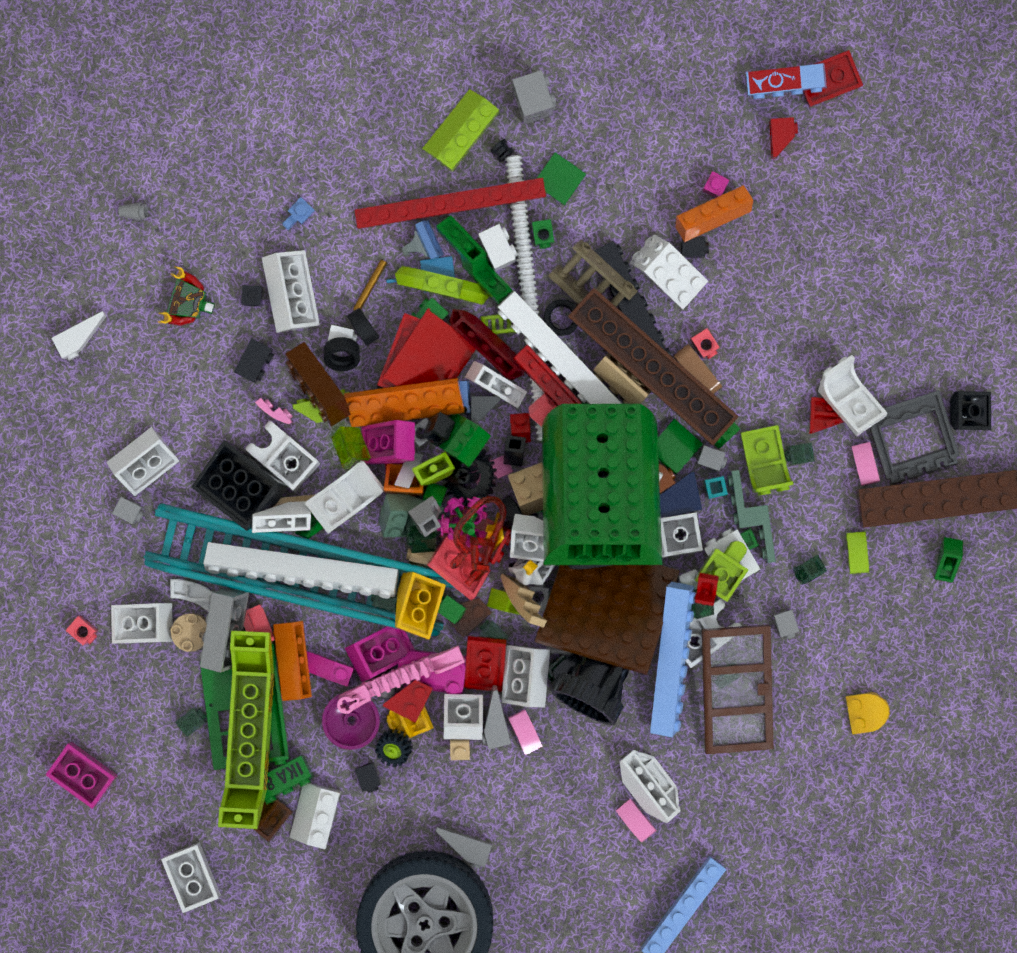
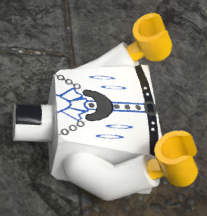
[509,559,555,585]

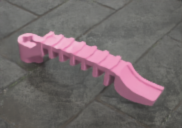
[337,645,465,714]

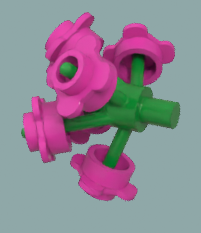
[437,496,487,548]

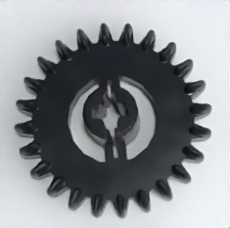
[441,449,497,506]

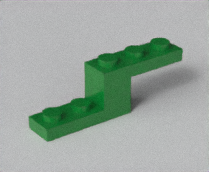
[436,215,513,304]

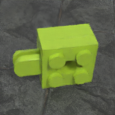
[693,541,748,602]

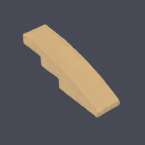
[500,573,547,628]

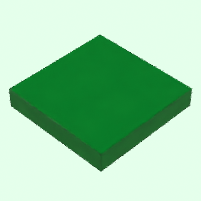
[537,152,586,206]

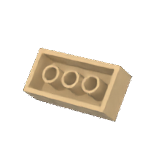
[508,462,543,515]

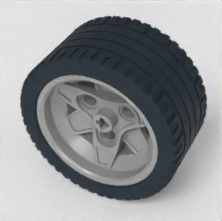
[356,850,493,953]

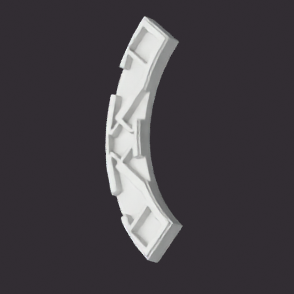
[170,579,244,631]

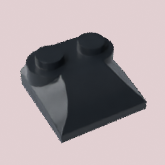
[950,391,991,430]

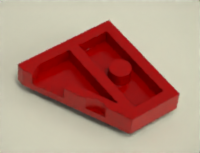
[809,397,844,434]
[383,680,433,723]

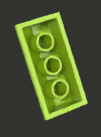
[422,89,499,172]

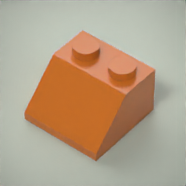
[384,464,424,496]

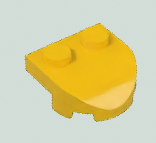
[846,692,890,734]
[387,706,434,738]

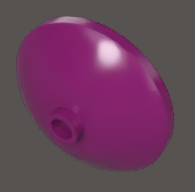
[322,693,380,750]

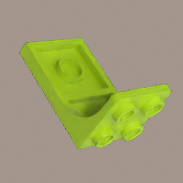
[740,425,794,496]

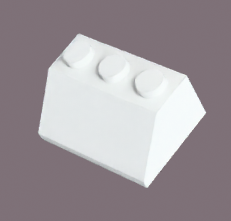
[106,427,179,496]
[290,783,341,849]

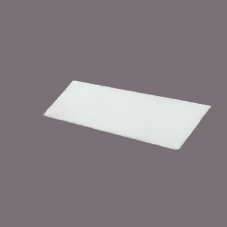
[394,453,423,488]

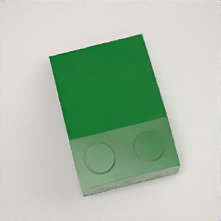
[432,414,491,467]

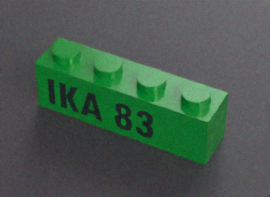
[264,756,314,805]

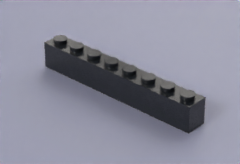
[594,241,673,357]

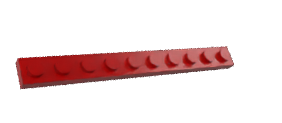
[355,178,546,229]

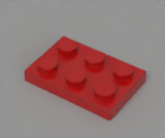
[803,50,863,108]
[464,636,507,692]

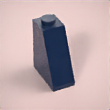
[660,472,702,518]

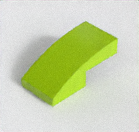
[846,532,869,574]

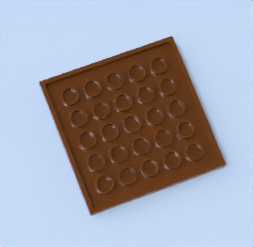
[535,565,680,675]

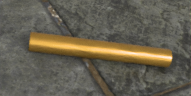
[353,259,387,310]

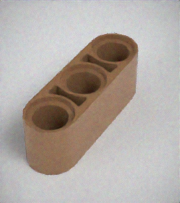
[673,344,722,394]

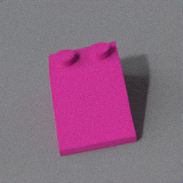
[361,420,415,465]
[345,626,415,682]

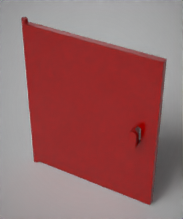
[382,308,476,386]

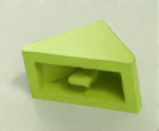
[487,588,520,615]

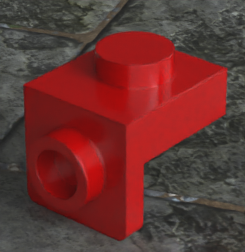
[510,413,531,443]
[694,573,719,606]

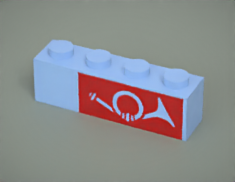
[746,63,827,99]

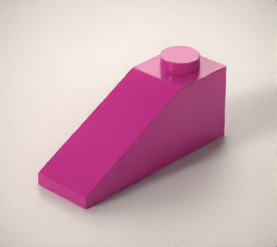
[306,650,355,687]

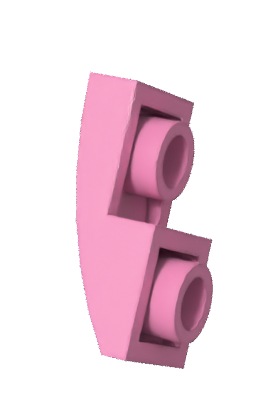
[255,398,293,425]
[851,442,880,486]
[508,709,542,755]
[616,799,657,842]

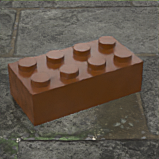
[285,342,351,427]

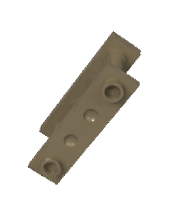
[548,239,638,307]

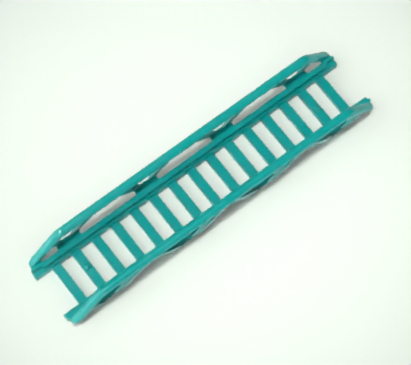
[144,503,453,636]

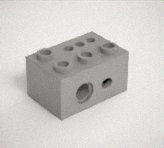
[512,70,556,125]

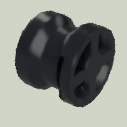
[490,139,514,162]

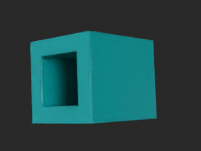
[703,476,728,499]

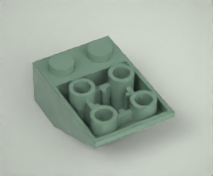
[378,494,446,537]

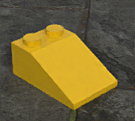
[395,572,446,640]

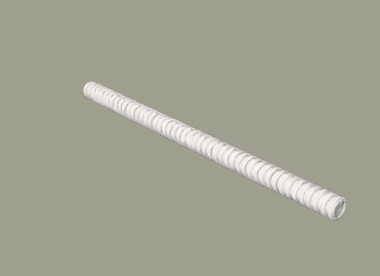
[505,155,544,441]

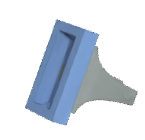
[401,220,444,259]

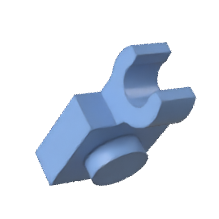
[282,197,315,231]
[458,380,471,414]

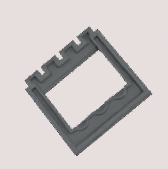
[870,390,960,485]

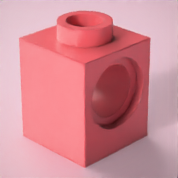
[690,328,720,359]
[65,615,98,645]

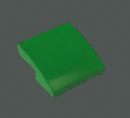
[658,419,703,474]

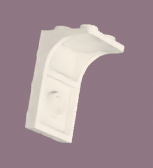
[630,235,708,310]
[818,355,887,436]
[305,461,384,534]

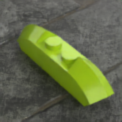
[395,266,490,305]

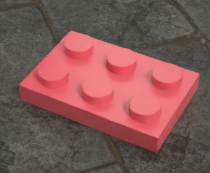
[427,535,491,600]

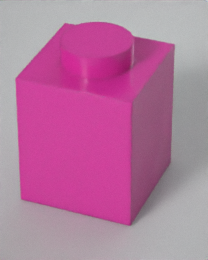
[702,171,729,198]

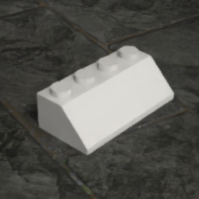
[262,250,320,333]

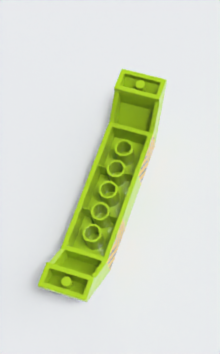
[218,631,274,829]

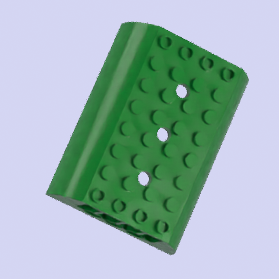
[542,404,662,565]

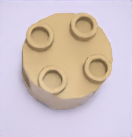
[170,613,207,652]

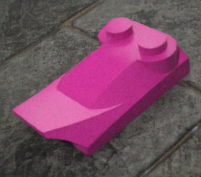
[398,649,466,694]

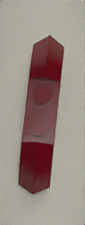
[449,309,524,380]

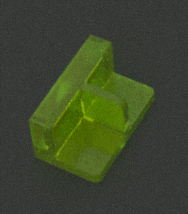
[331,426,371,469]

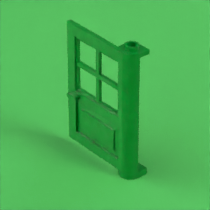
[200,644,289,770]

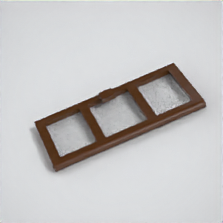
[701,624,774,754]

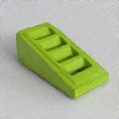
[481,314,516,335]

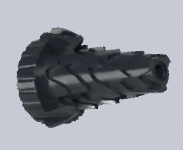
[551,653,629,726]

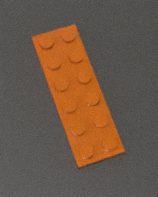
[344,378,465,427]

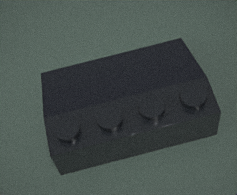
[191,440,289,531]

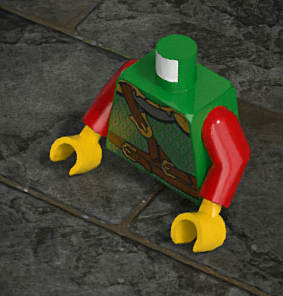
[158,266,215,326]

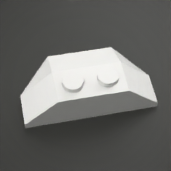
[620,750,680,823]

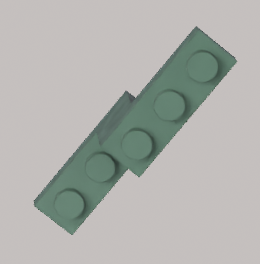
[727,470,776,563]

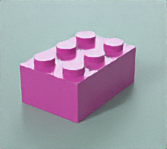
[46,742,118,809]

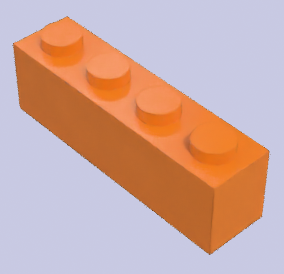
[675,185,753,242]
[273,621,312,701]

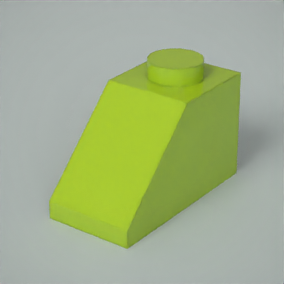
[411,452,455,486]

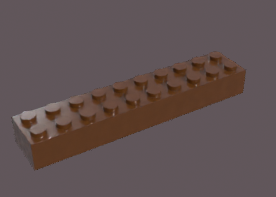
[568,288,739,445]
[856,470,1017,528]

